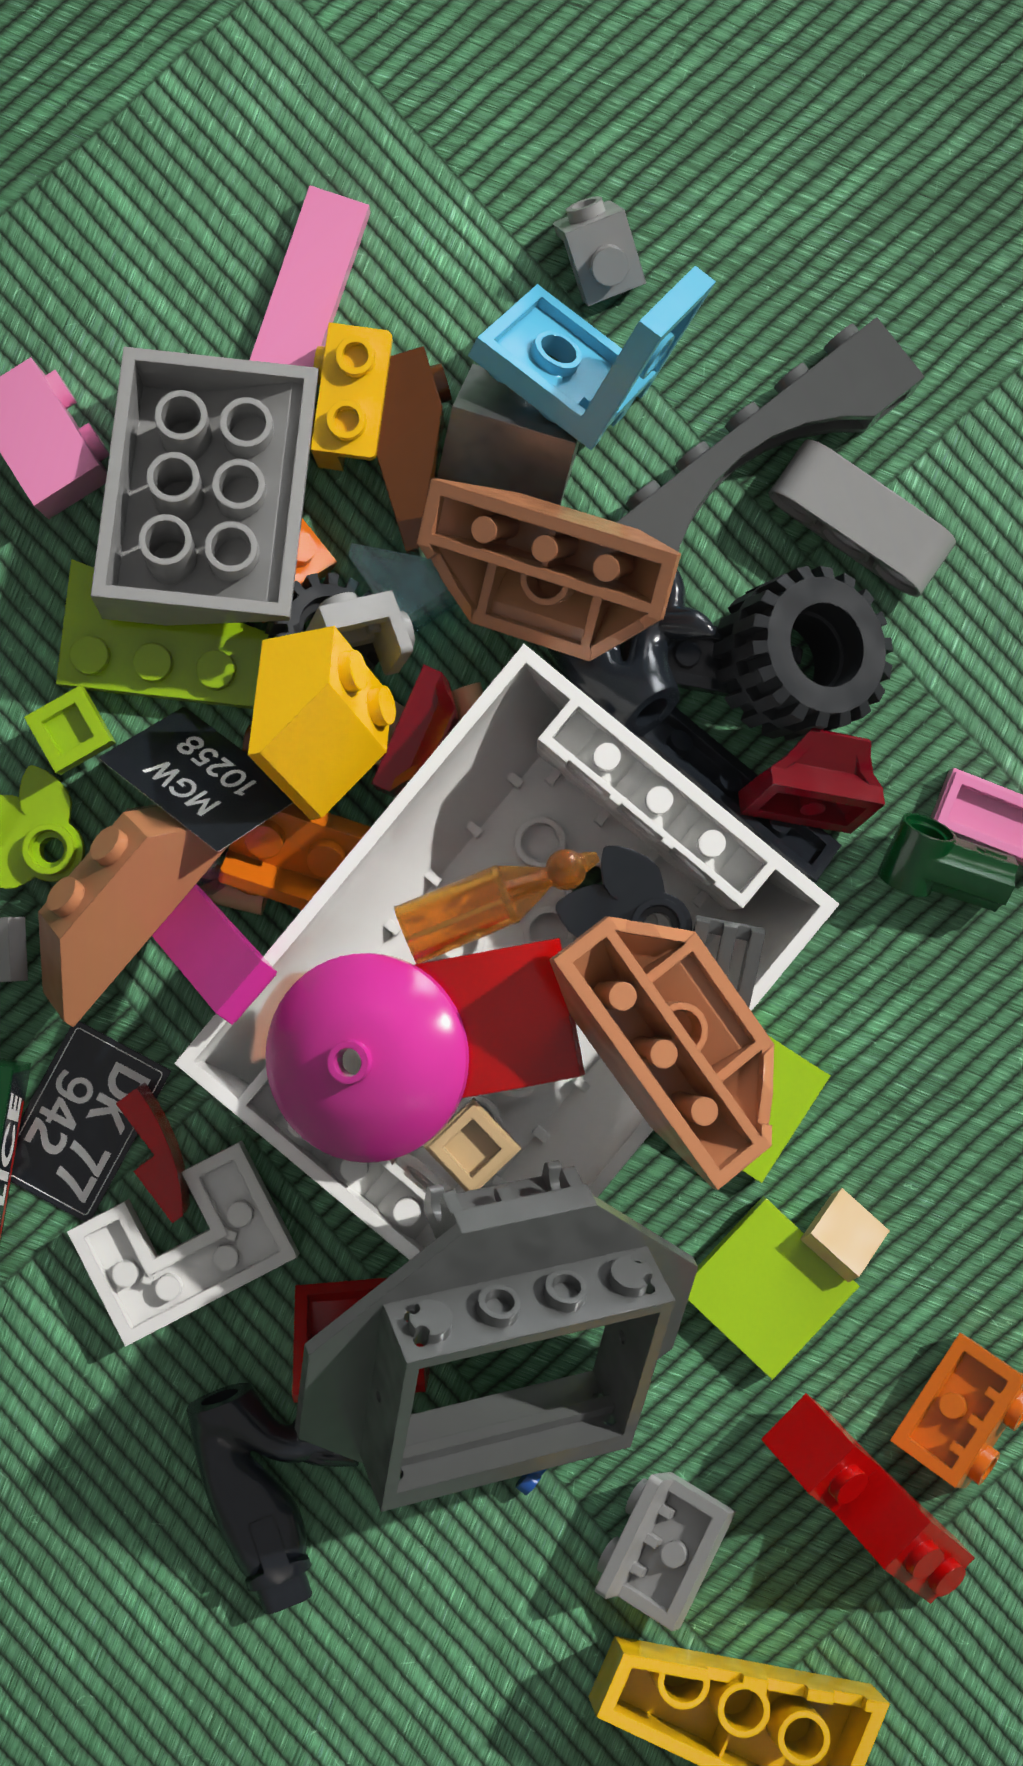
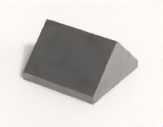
[437,364,580,505]

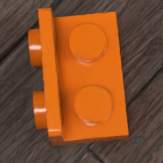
[218,803,371,911]
[890,1333,1023,1488]

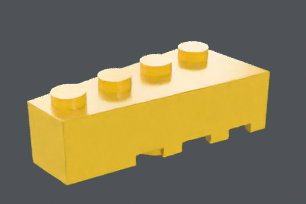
[588,1636,890,1766]

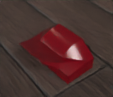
[371,664,460,798]
[738,728,885,834]

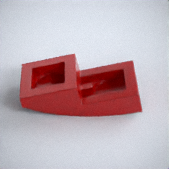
[116,1082,190,1223]

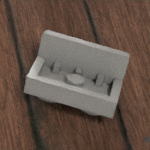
[595,1472,736,1631]

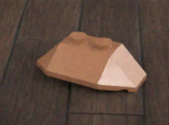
[417,478,681,661]
[38,804,229,1027]
[549,916,774,1190]

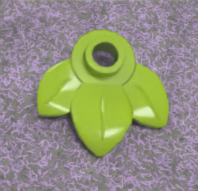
[0,765,85,889]

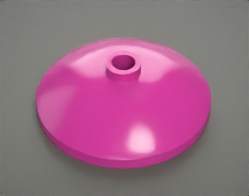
[265,953,469,1163]

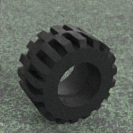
[713,566,893,741]

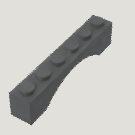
[617,317,925,552]

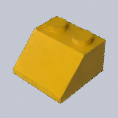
[248,626,396,820]

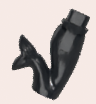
[547,569,716,737]
[186,1383,359,1614]

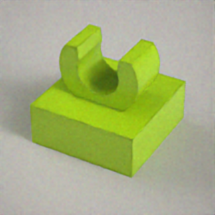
[24,685,116,775]

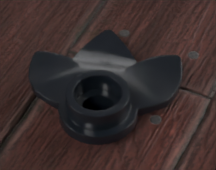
[555,846,692,938]

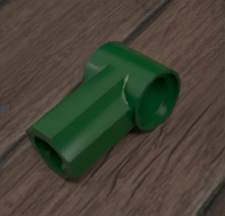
[877,813,1019,912]

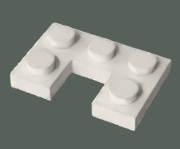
[67,1140,300,1347]

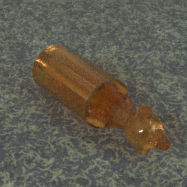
[394,849,600,964]

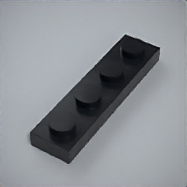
[638,707,842,883]

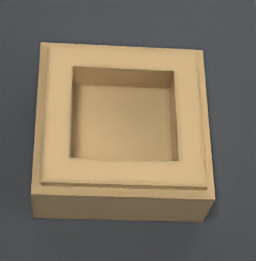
[423,1097,521,1191]
[800,1188,890,1282]

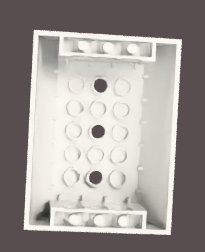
[174,644,839,1260]

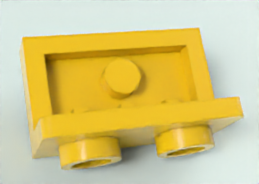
[310,322,393,471]

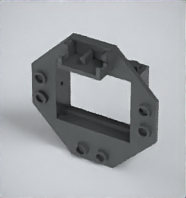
[295,1160,698,1512]

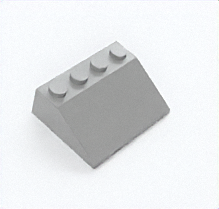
[91,347,319,626]

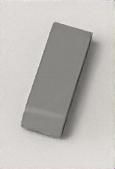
[768,439,956,597]

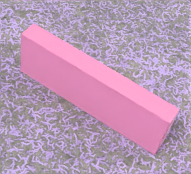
[250,185,371,367]

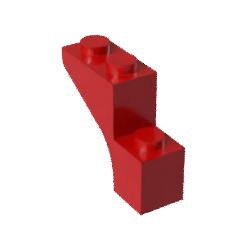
[761,1393,975,1604]

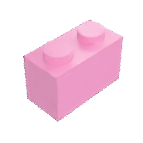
[0,357,109,519]

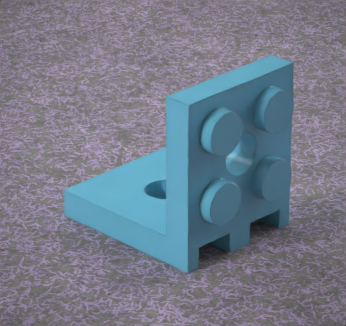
[468,266,716,450]

